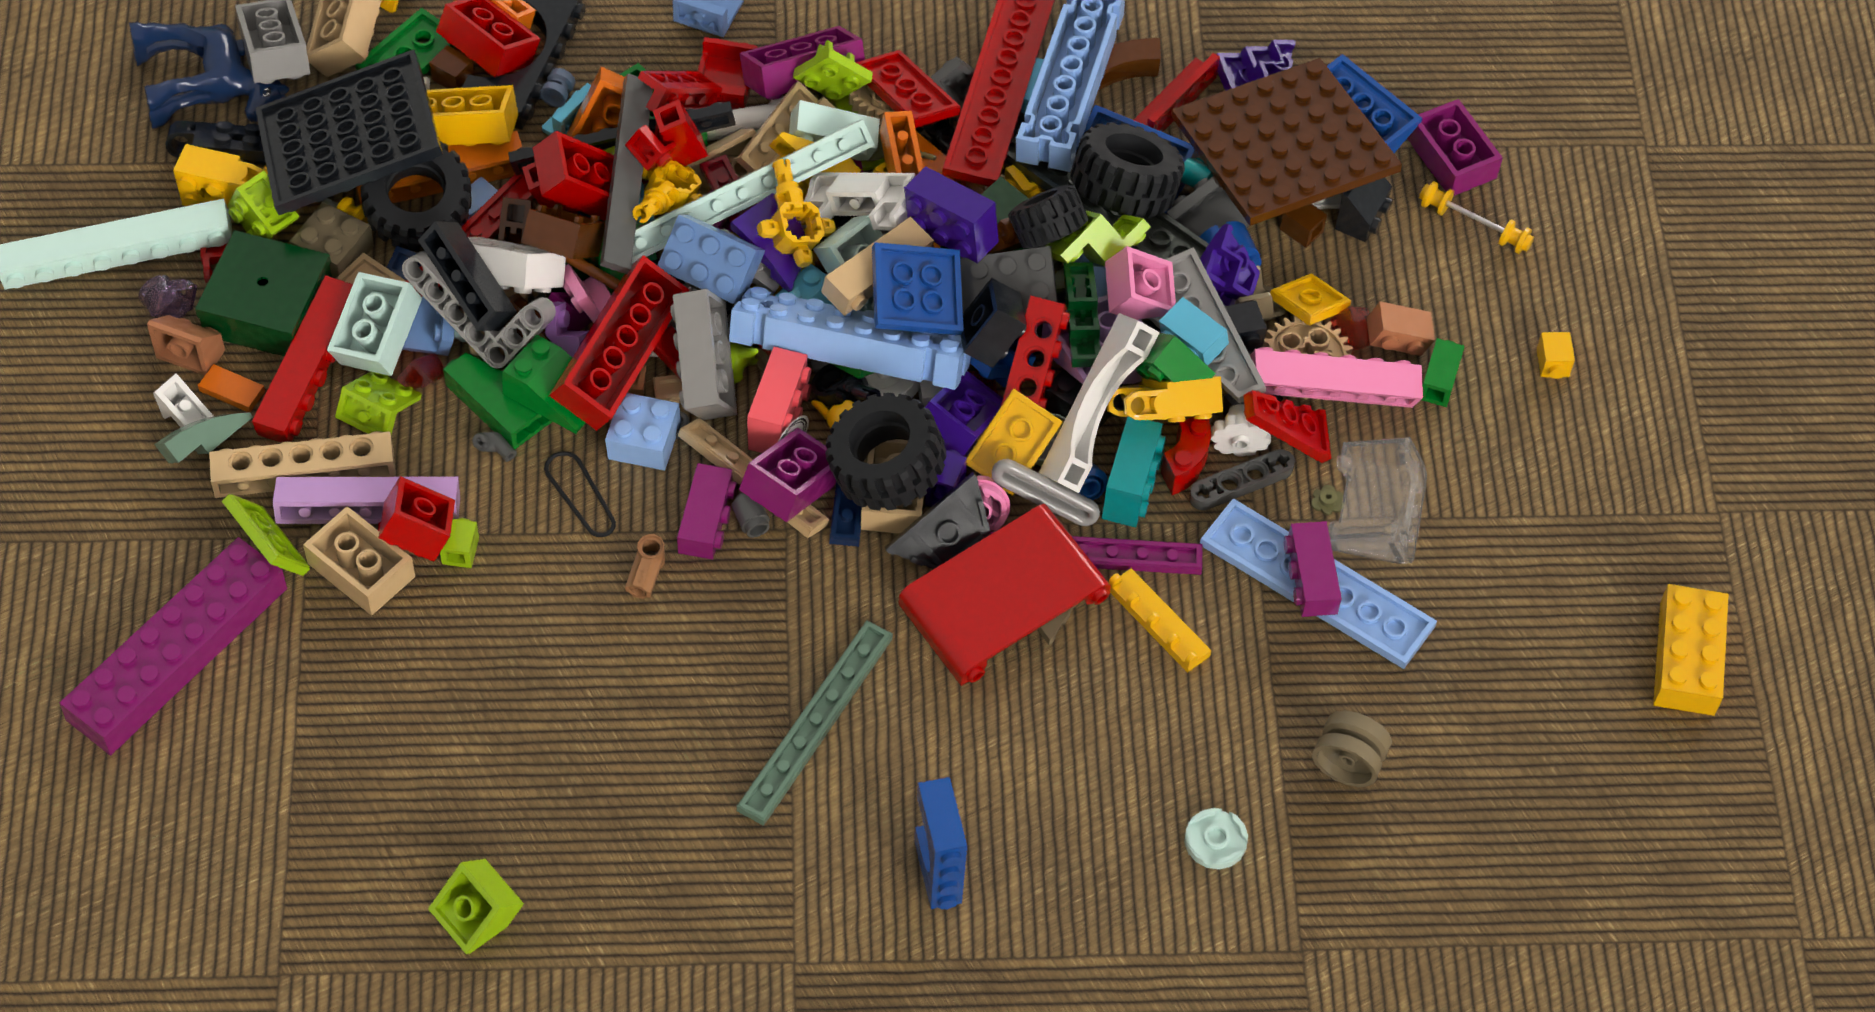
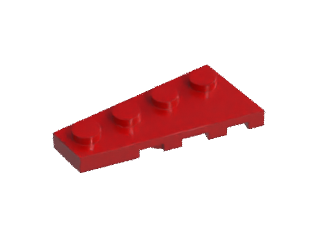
[1243,390,1331,464]

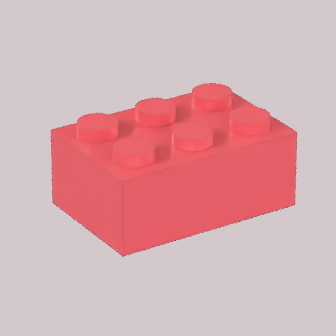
[747,346,811,453]

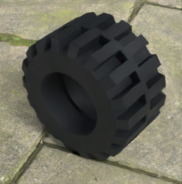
[1008,185,1089,248]

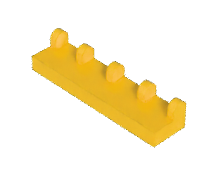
[1109,568,1211,673]

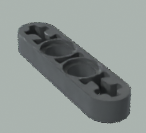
[1189,449,1295,510]

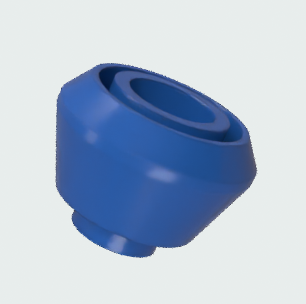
[1079,463,1108,500]

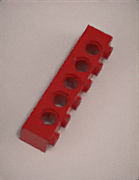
[1001,295,1070,409]

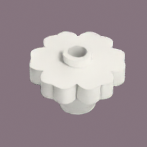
[1211,404,1271,457]

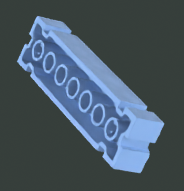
[1016,0,1125,172]
[729,287,971,390]

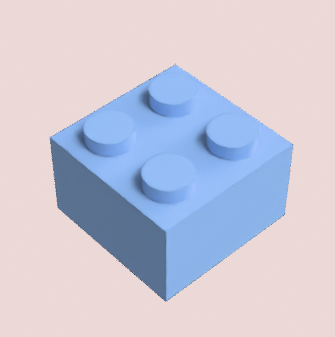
[605,393,681,471]

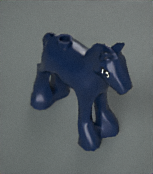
[129,21,290,129]

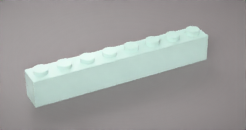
[0,199,233,290]

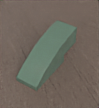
[154,412,253,463]

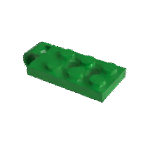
[355,7,456,76]

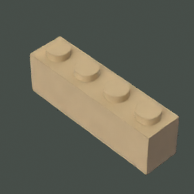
[821,217,934,316]

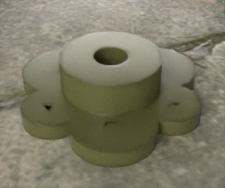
[1311,485,1344,515]

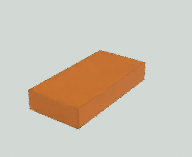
[198,364,265,412]

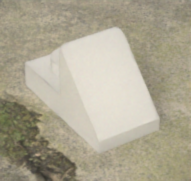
[153,373,213,427]

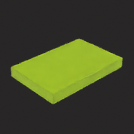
[222,494,310,576]

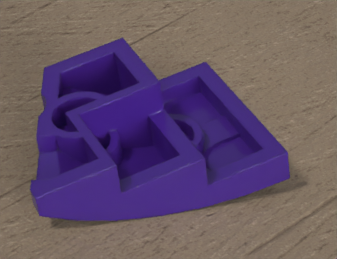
[1216,40,1295,91]
[731,193,805,292]
[1200,224,1260,306]

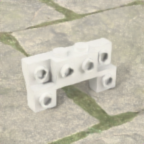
[799,172,916,231]

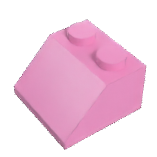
[1105,246,1176,320]

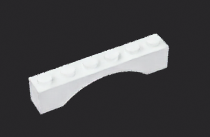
[1039,313,1160,493]

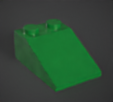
[502,335,586,434]

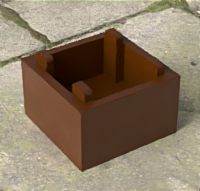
[522,203,605,259]

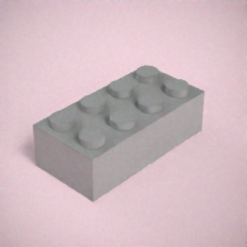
[235,0,310,84]
[671,289,737,420]

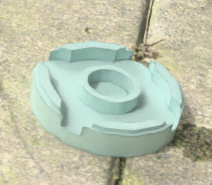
[1184,808,1248,869]

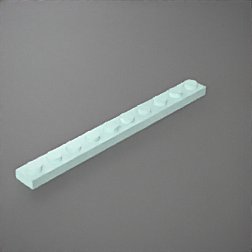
[632,119,875,264]

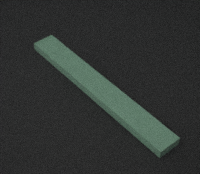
[737,620,893,826]

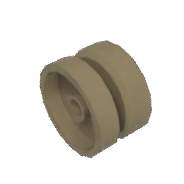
[1312,710,1392,787]

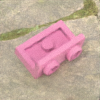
[563,264,611,323]

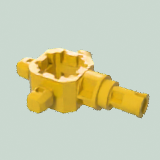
[757,159,836,267]
[632,160,702,223]

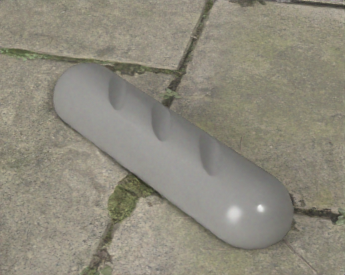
[992,459,1100,526]

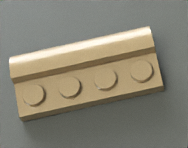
[736,81,835,173]

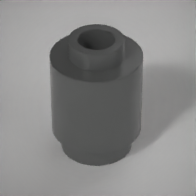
[732,493,770,538]

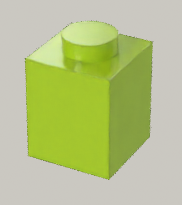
[440,518,479,568]

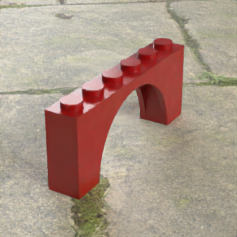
[522,99,709,213]

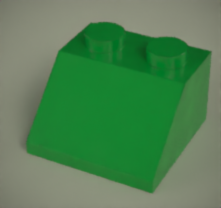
[1135,333,1216,382]

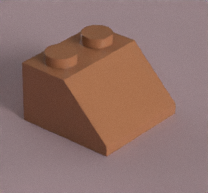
[147,315,225,375]

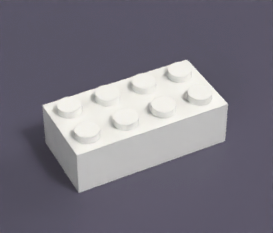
[468,237,566,294]

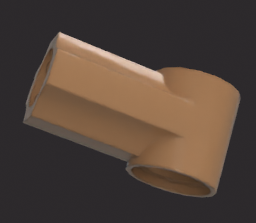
[625,534,665,599]

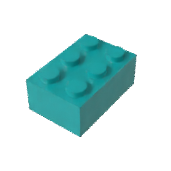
[1102,417,1166,528]

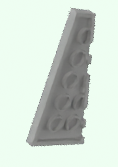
[1148,247,1266,403]

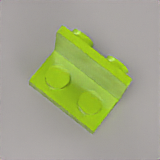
[227,170,299,239]
[335,371,422,435]

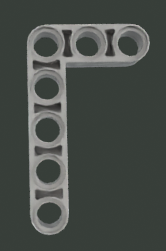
[402,251,556,368]

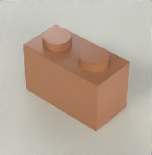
[1367,302,1435,356]

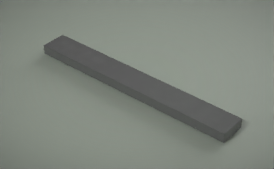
[600,73,653,274]

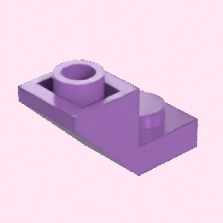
[545,301,589,358]

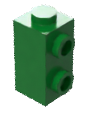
[1421,338,1465,407]

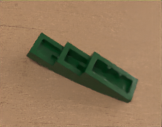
[1063,262,1101,368]

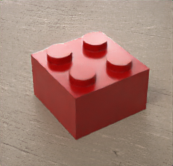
[378,476,455,562]

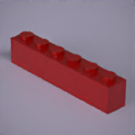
[252,275,353,443]

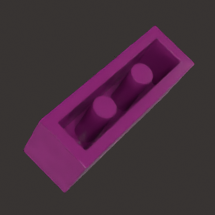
[677,463,737,560]
[1284,521,1342,617]

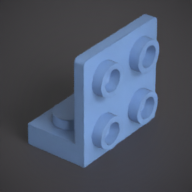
[673,0,744,38]
[402,297,454,356]

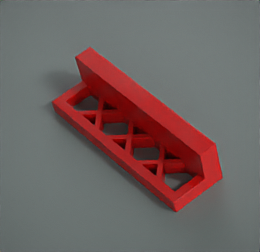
[1133,53,1220,132]
[638,71,723,112]

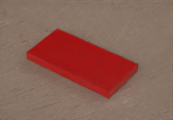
[856,50,961,128]

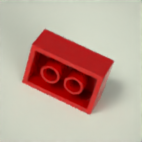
[436,0,541,77]
[533,131,614,221]

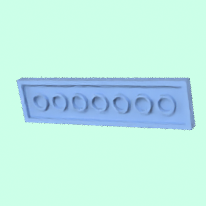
[1200,498,1437,669]

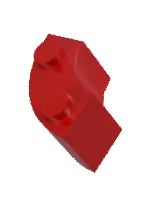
[1160,417,1211,495]

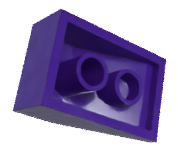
[925,371,1003,457]

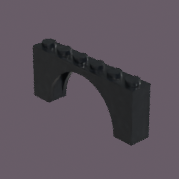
[462,0,586,130]

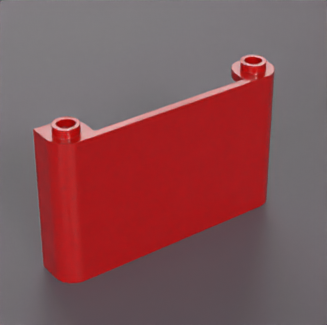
[898,504,1111,686]

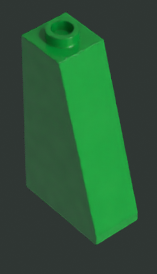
[443,353,553,449]

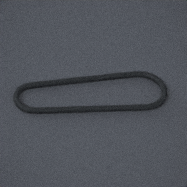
[544,451,616,537]

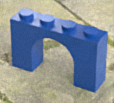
[914,777,967,909]

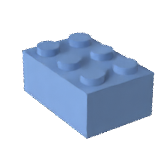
[657,215,765,304]

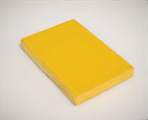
[966,388,1063,496]

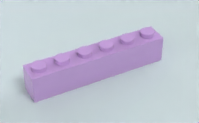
[273,477,460,524]

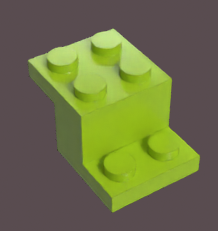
[1046,210,1151,266]

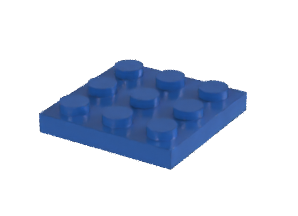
[872,242,964,335]

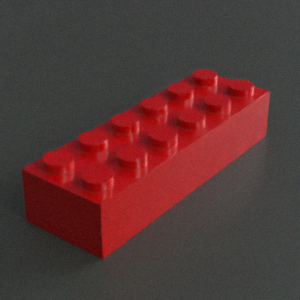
[549,255,689,431]

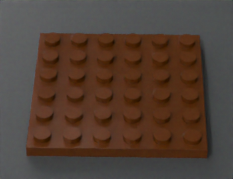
[1172,58,1402,226]

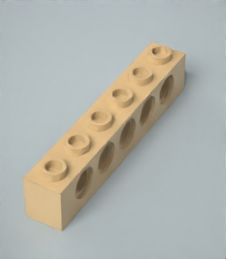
[209,431,396,498]

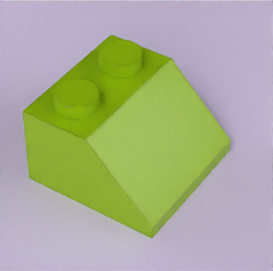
[428,859,524,954]

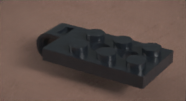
[165,120,266,162]

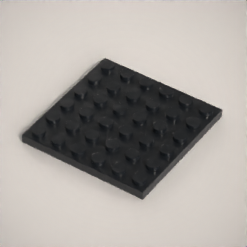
[255,49,443,215]

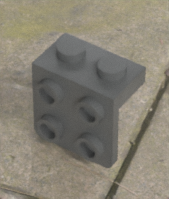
[931,56,975,122]
[1167,178,1249,237]

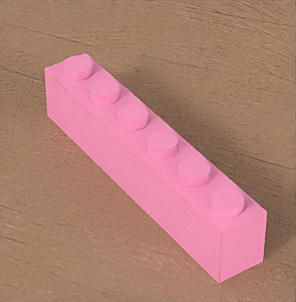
[1250,347,1423,408]

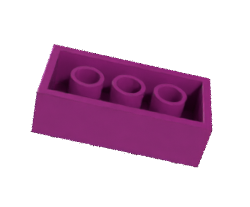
[740,26,865,100]

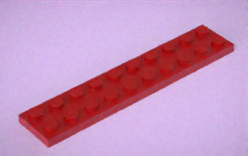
[942,0,1055,187]

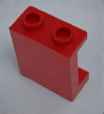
[698,37,758,110]

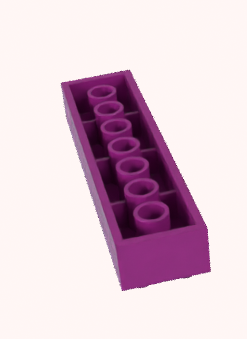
[59,537,287,756]

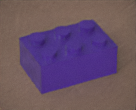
[904,166,999,264]

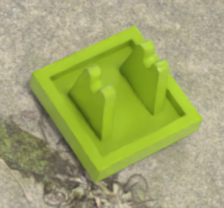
[793,40,873,102]

